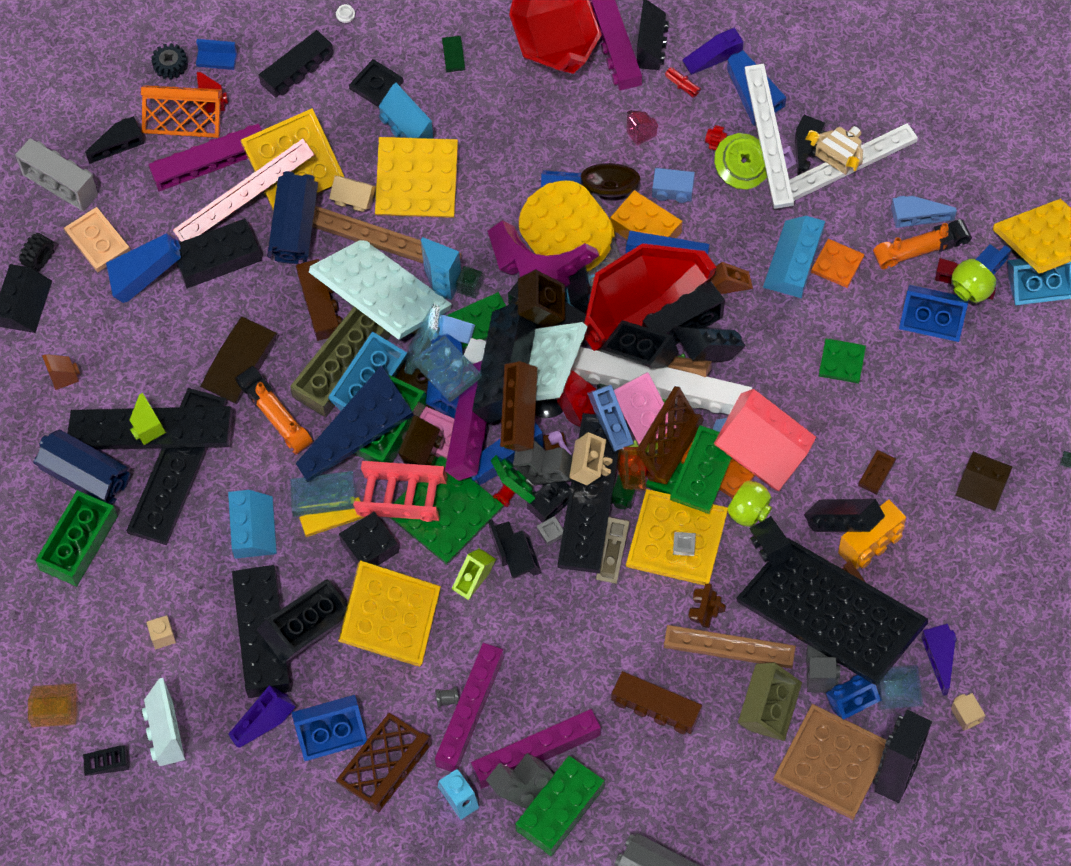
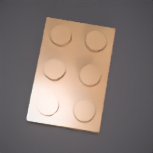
[64,207,131,273]

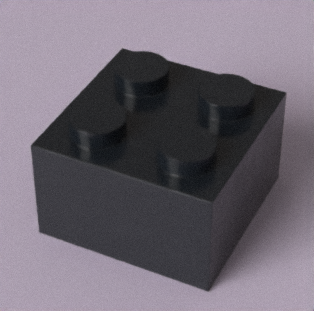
[339,512,399,566]

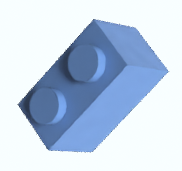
[652,168,695,203]

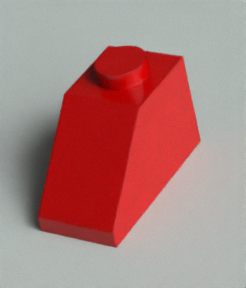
[197,72,228,114]

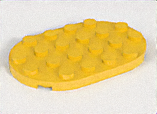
[519,181,614,272]

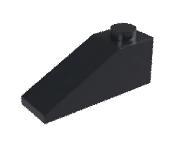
[85,116,144,164]

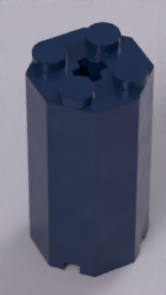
[267,171,318,264]
[33,429,131,505]

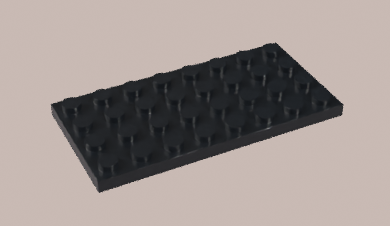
[736,538,928,686]

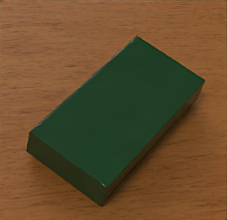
[442,36,465,73]

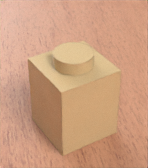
[146,615,176,650]
[951,693,986,731]

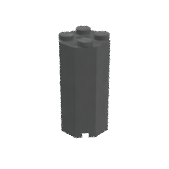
[614,833,699,866]

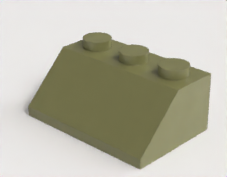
[738,662,802,741]

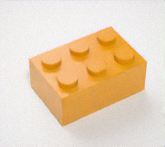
[610,190,682,240]
[838,499,906,569]

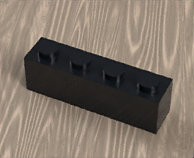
[259,30,334,98]
[804,499,885,532]

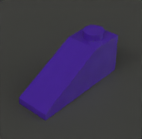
[682,27,743,75]
[921,623,957,696]
[228,685,296,748]

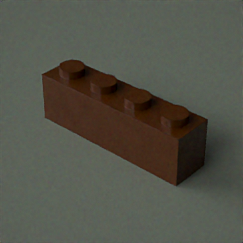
[296,259,342,341]
[500,361,537,452]
[611,671,702,734]

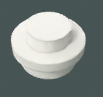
[336,4,355,23]

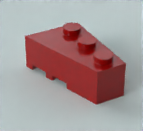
[556,370,596,427]

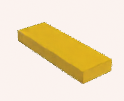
[299,497,364,537]

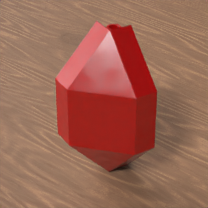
[509,0,602,74]
[584,243,717,351]

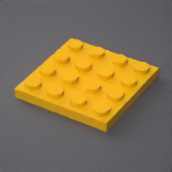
[240,108,344,210]
[375,137,458,218]
[993,198,1071,274]
[626,489,728,586]
[338,561,441,667]

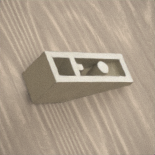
[596,516,630,584]

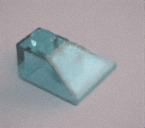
[877,665,924,710]

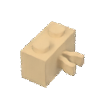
[569,432,613,485]

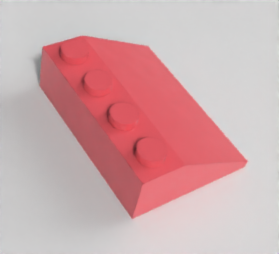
[714,389,816,491]

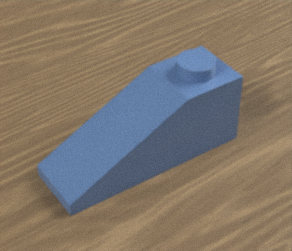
[891,196,957,228]
[587,385,634,451]

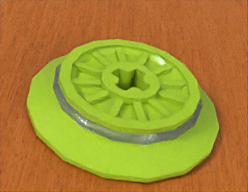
[714,133,767,190]

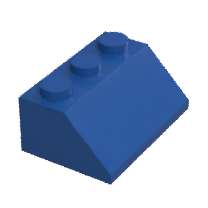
[899,285,969,342]
[291,695,367,761]

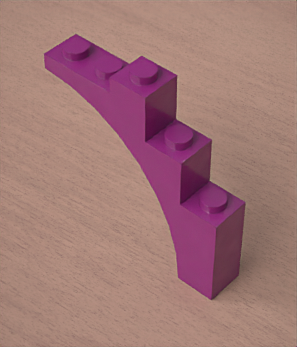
[487,220,599,287]

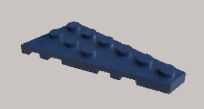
[296,365,414,482]

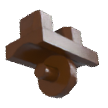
[688,584,726,628]

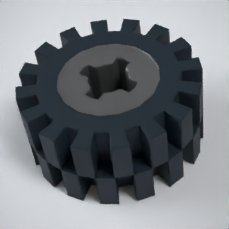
[151,43,188,80]

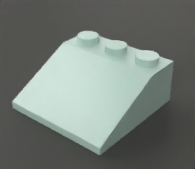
[142,678,185,766]

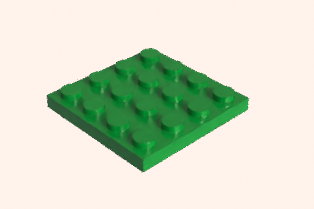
[389,456,504,565]

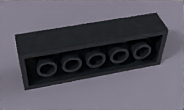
[472,301,537,424]
[232,565,291,698]
[873,710,932,803]

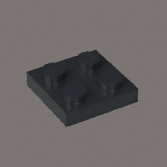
[349,59,404,107]

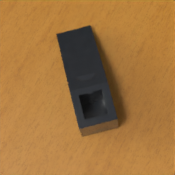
[795,114,826,176]

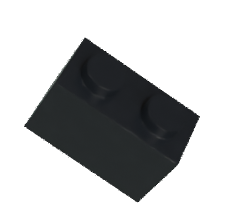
[749,516,795,568]

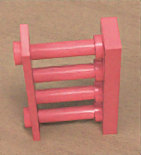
[353,461,447,522]

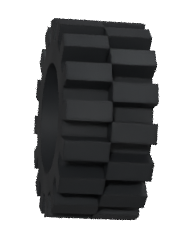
[19,233,55,272]

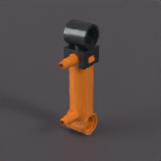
[873,219,972,270]
[235,366,313,455]

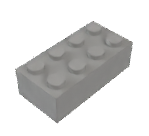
[15,138,98,212]

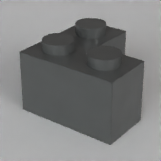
[513,440,573,485]
[806,645,840,693]
[486,753,554,809]

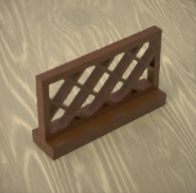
[636,386,704,484]
[336,713,432,812]

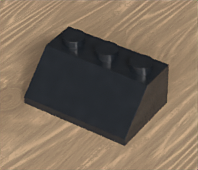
[637,0,669,70]
[0,264,52,333]
[600,320,678,368]
[672,326,745,361]

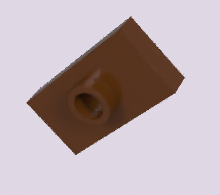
[858,450,896,495]

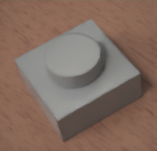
[537,516,563,546]
[673,532,696,556]

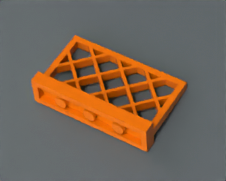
[141,85,222,138]

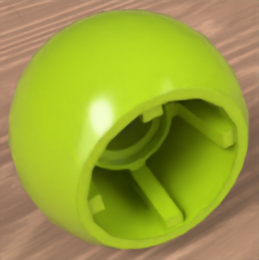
[951,259,996,303]
[727,481,772,527]

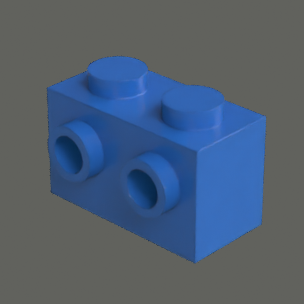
[826,675,881,720]

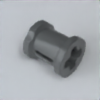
[435,686,459,708]

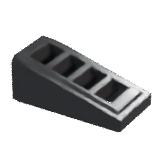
[83,745,129,776]

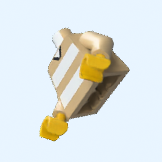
[805,126,863,175]

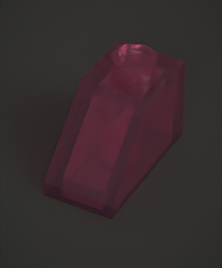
[627,110,658,146]

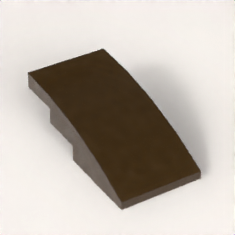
[200,316,278,404]

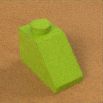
[130,393,166,445]
[452,548,496,600]

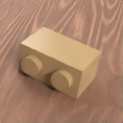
[329,176,376,212]

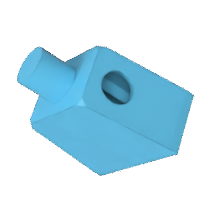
[438,769,479,820]

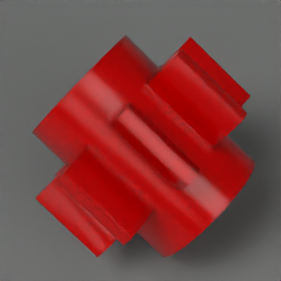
[705,125,728,150]

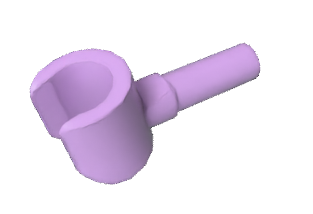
[548,431,572,455]

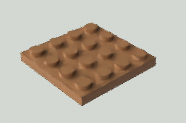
[773,704,887,820]

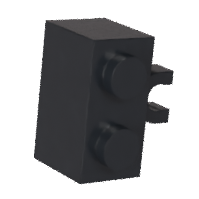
[527,481,570,523]

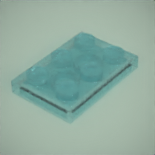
[405,304,442,375]
[412,335,482,402]
[291,471,355,517]

